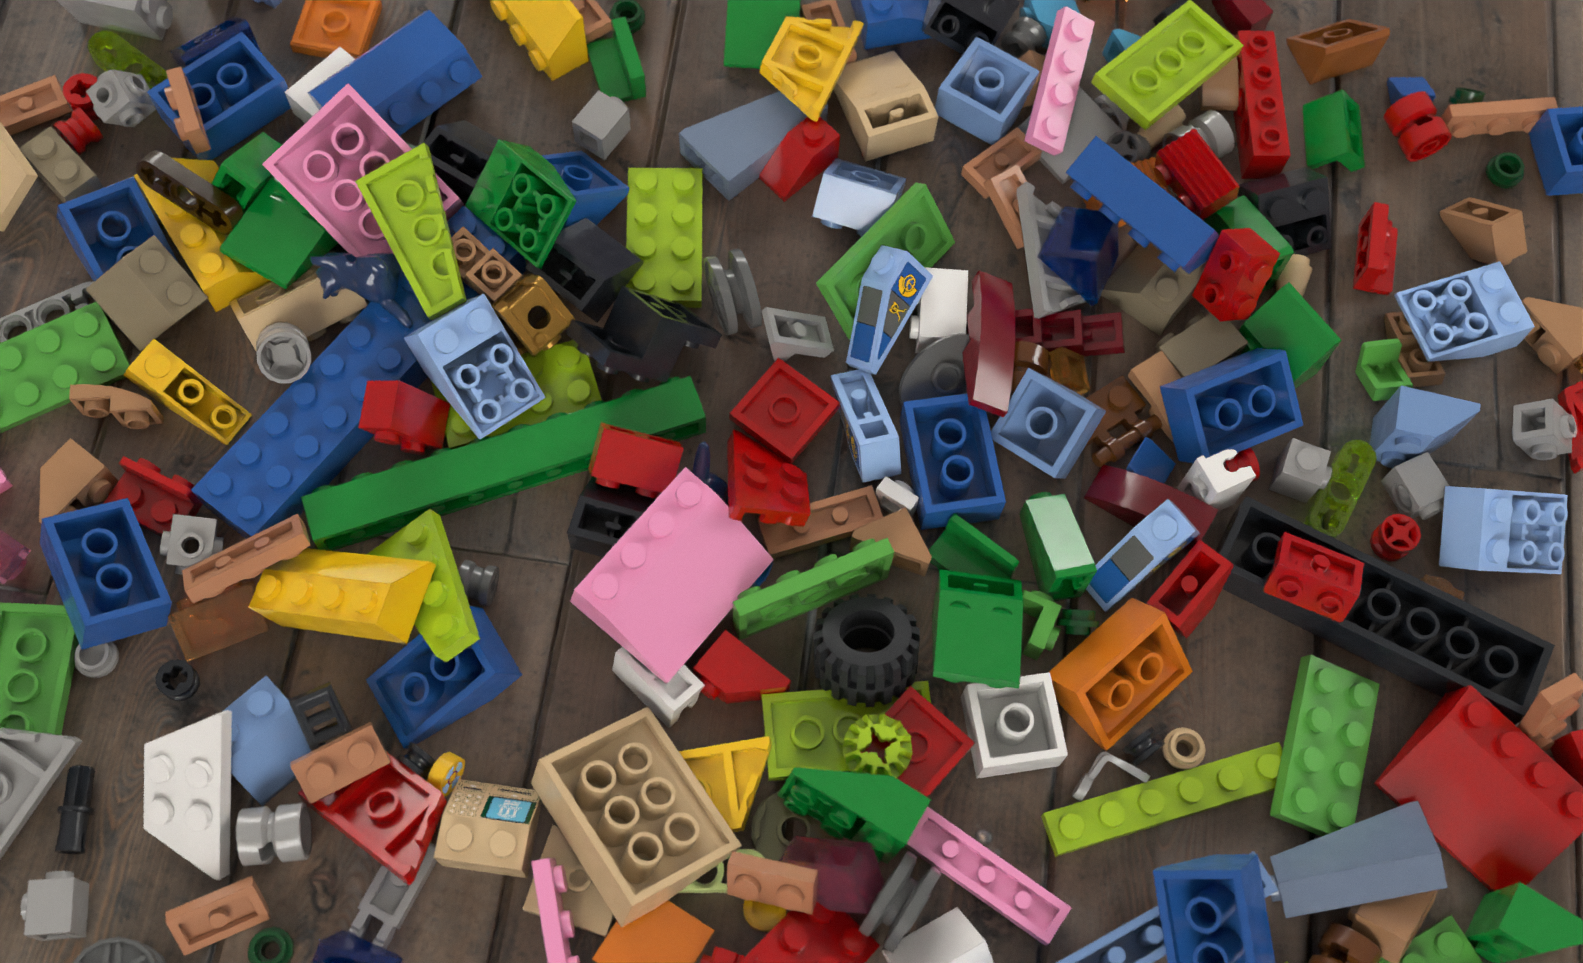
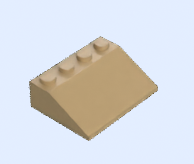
[531,707,742,928]

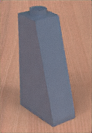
[679,91,828,201]
[1269,801,1447,918]

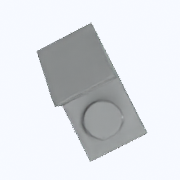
[762,307,834,362]

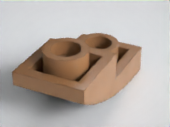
[1197,35,1239,110]
[451,227,522,303]
[1384,312,1446,387]
[1128,350,1181,442]
[69,384,163,429]

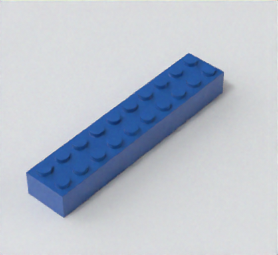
[191,206,527,539]

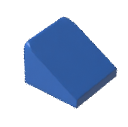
[1386,77,1436,106]
[1126,437,1176,483]

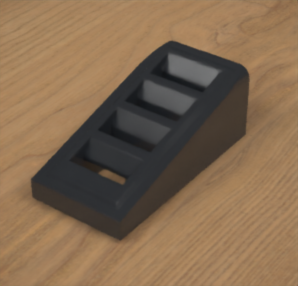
[289,682,354,751]

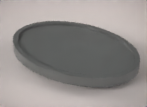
[899,333,970,407]

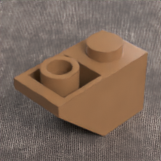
[1522,297,1583,375]
[39,438,118,524]

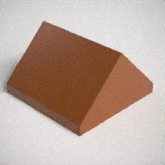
[1286,19,1390,85]

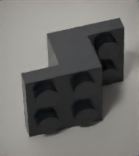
[566,286,722,383]

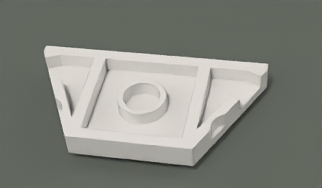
[144,710,232,880]

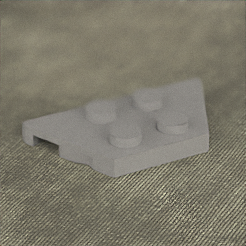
[1016,182,1098,319]
[0,727,82,859]

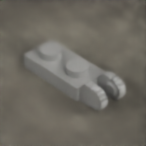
[344,842,437,960]

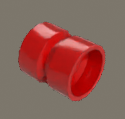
[1383,91,1452,162]

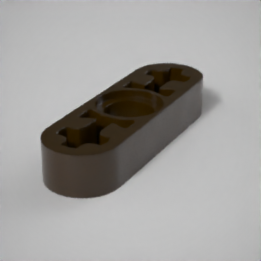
[136,150,244,234]

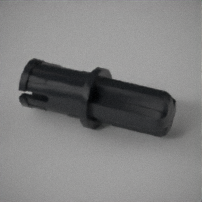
[55,765,95,854]

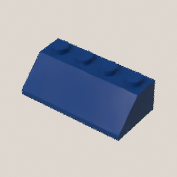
[307,10,482,136]
[1066,136,1219,274]
[1153,854,1275,963]

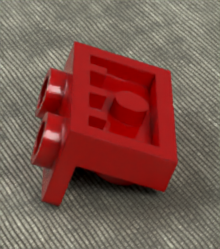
[1353,202,1398,295]
[103,456,203,537]
[1263,532,1364,622]

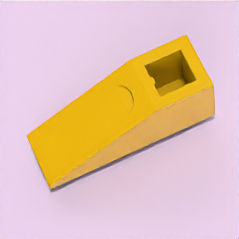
[124,338,252,446]

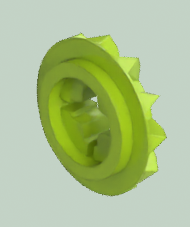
[843,713,912,778]

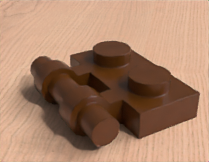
[1084,375,1162,467]

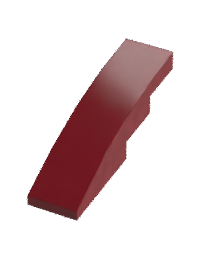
[962,270,1015,417]
[966,308,1125,358]

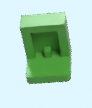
[1355,338,1413,401]
[1022,590,1062,660]

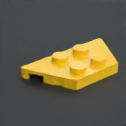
[759,16,864,122]
[679,736,772,832]

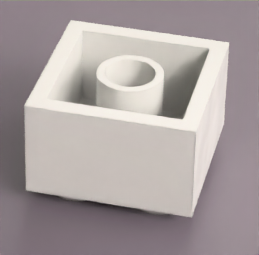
[961,672,1068,779]

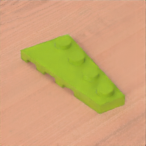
[355,142,467,320]
[367,509,480,662]

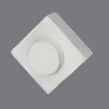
[875,476,919,517]

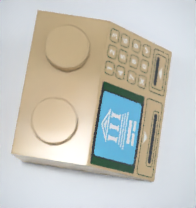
[434,779,542,878]

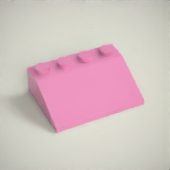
[262,83,464,258]
[570,467,774,684]

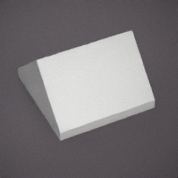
[882,907,994,963]

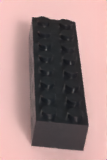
[1216,496,1555,725]

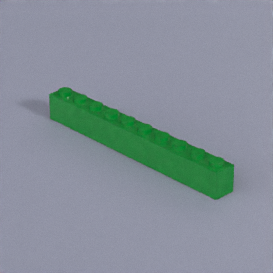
[301,376,706,551]

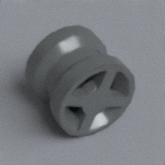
[1001,17,1047,59]
[1106,131,1151,163]
[459,560,499,607]

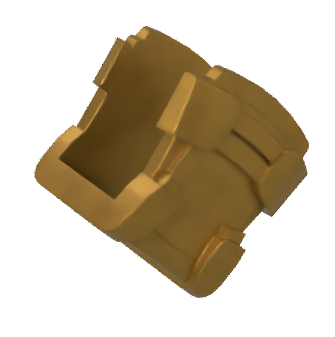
[489,273,575,356]

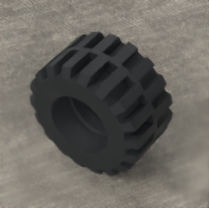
[814,594,920,707]

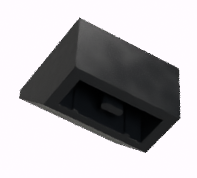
[921,0,1020,55]
[423,120,498,203]
[1238,167,1332,256]
[525,218,644,323]
[567,476,661,557]

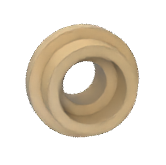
[1162,727,1206,770]

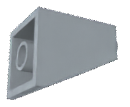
[57,0,173,41]

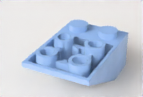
[1394,261,1535,362]
[404,294,546,439]
[1439,486,1568,574]

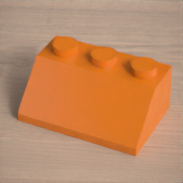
[1049,598,1193,751]

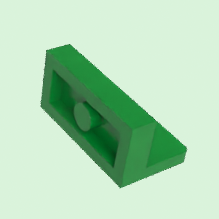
[587,17,646,102]
[1302,89,1365,172]
[929,513,1019,579]

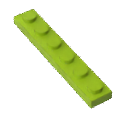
[1041,742,1283,857]

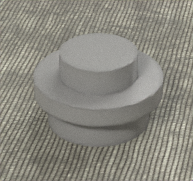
[74,641,119,678]

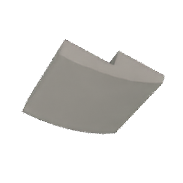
[1018,86,1122,184]

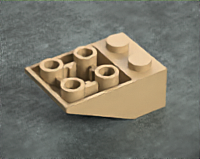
[834,51,938,161]

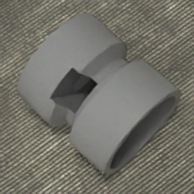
[1163,110,1234,159]
[256,322,311,383]
[236,802,312,866]

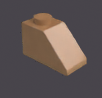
[1440,197,1527,266]
[1347,889,1439,963]

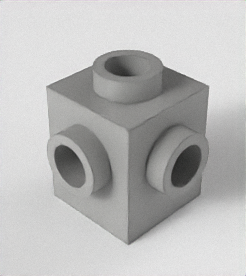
[86,69,156,127]
[1512,398,1577,460]
[160,514,224,575]

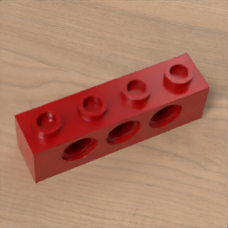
[1233,31,1291,179]

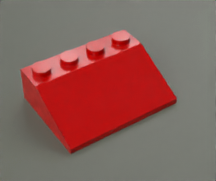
[1374,685,1583,892]

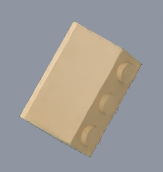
[229,250,367,351]

